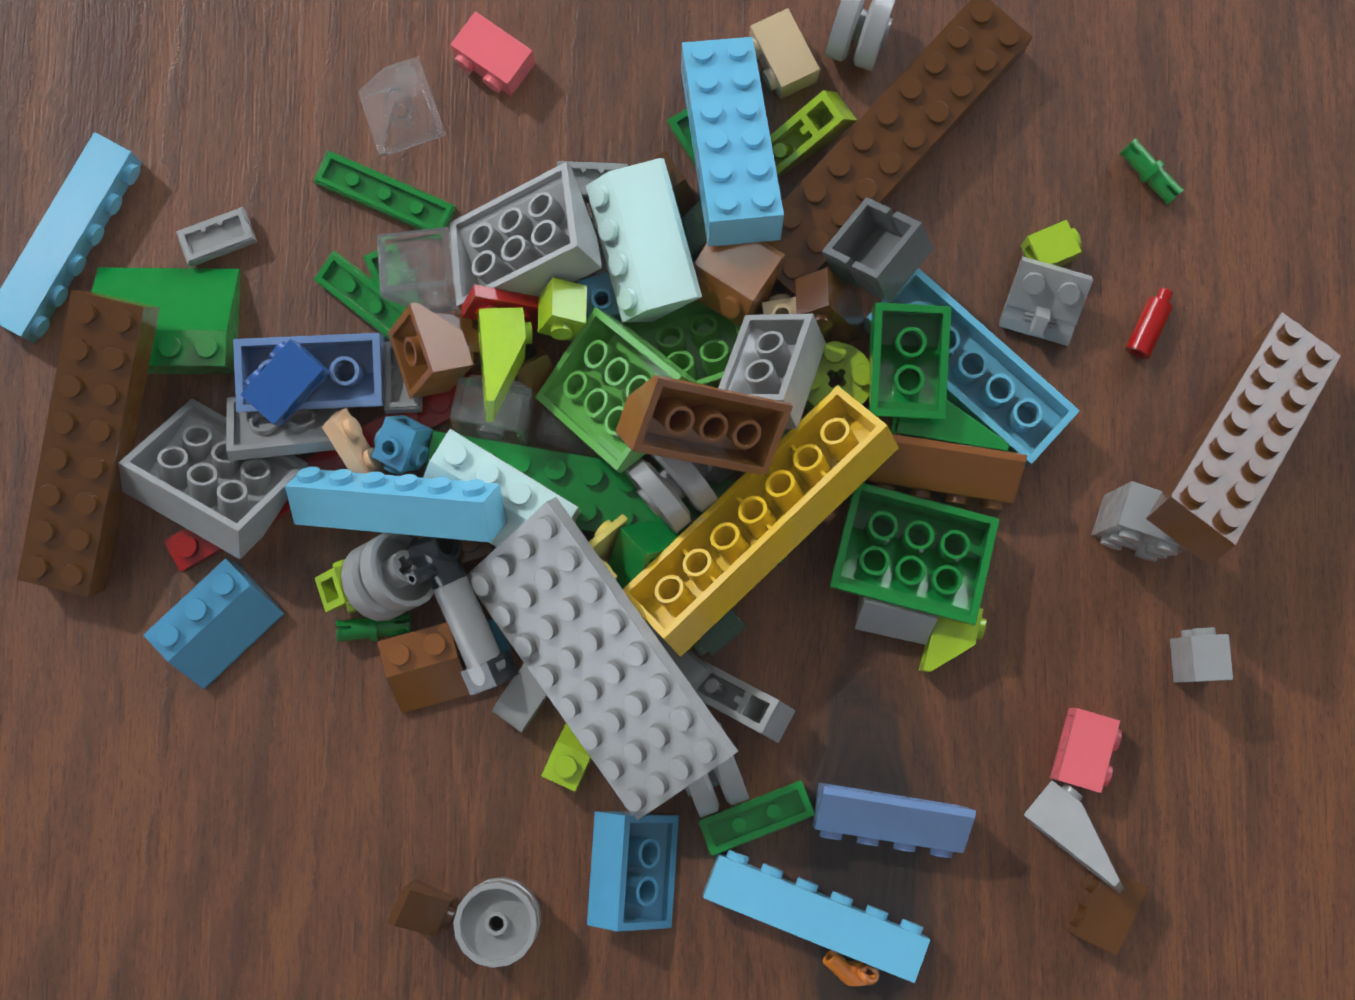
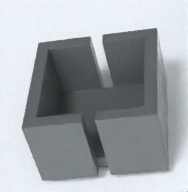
[822,197,934,303]

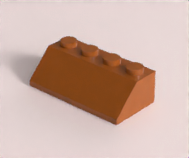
[615,375,793,476]
[865,434,1027,512]

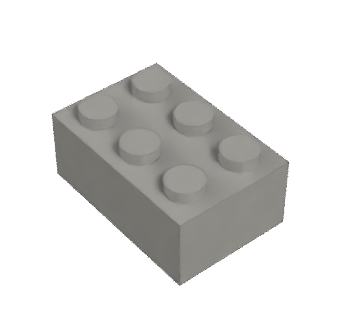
[1091,481,1187,562]

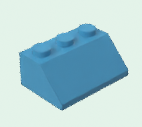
[143,558,285,689]
[587,811,679,932]

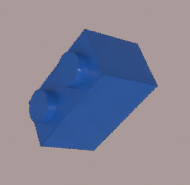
[240,339,331,426]

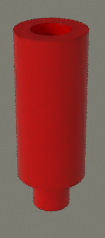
[1125,288,1173,359]

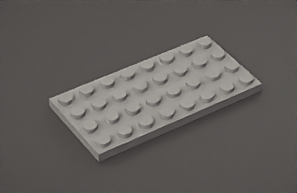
[467,497,738,820]

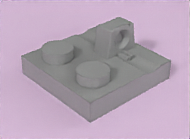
[999,256,1093,346]

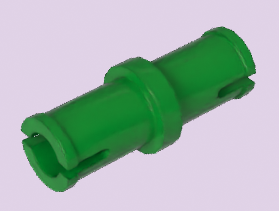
[1119,138,1184,205]
[335,612,412,643]

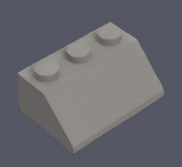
[718,314,826,429]

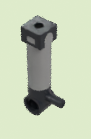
[407,536,519,695]

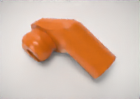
[823,950,880,986]

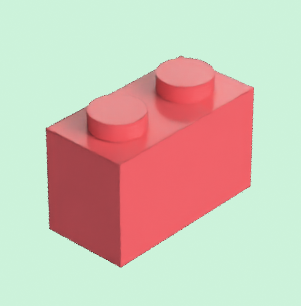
[450,11,536,96]
[1050,708,1122,793]

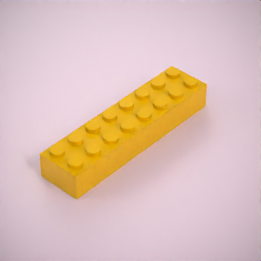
[623,385,899,657]

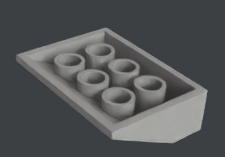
[450,161,602,310]
[118,399,308,559]

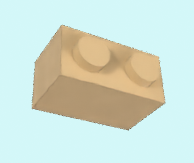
[749,8,820,99]

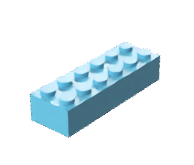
[681,37,784,247]
[864,268,1080,469]

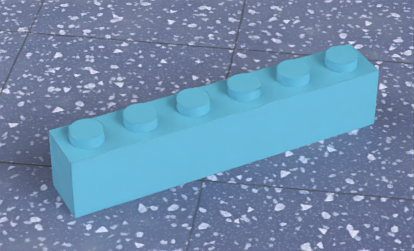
[0,132,142,344]
[285,467,507,542]
[703,849,930,983]

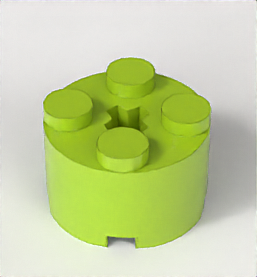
[805,341,870,412]

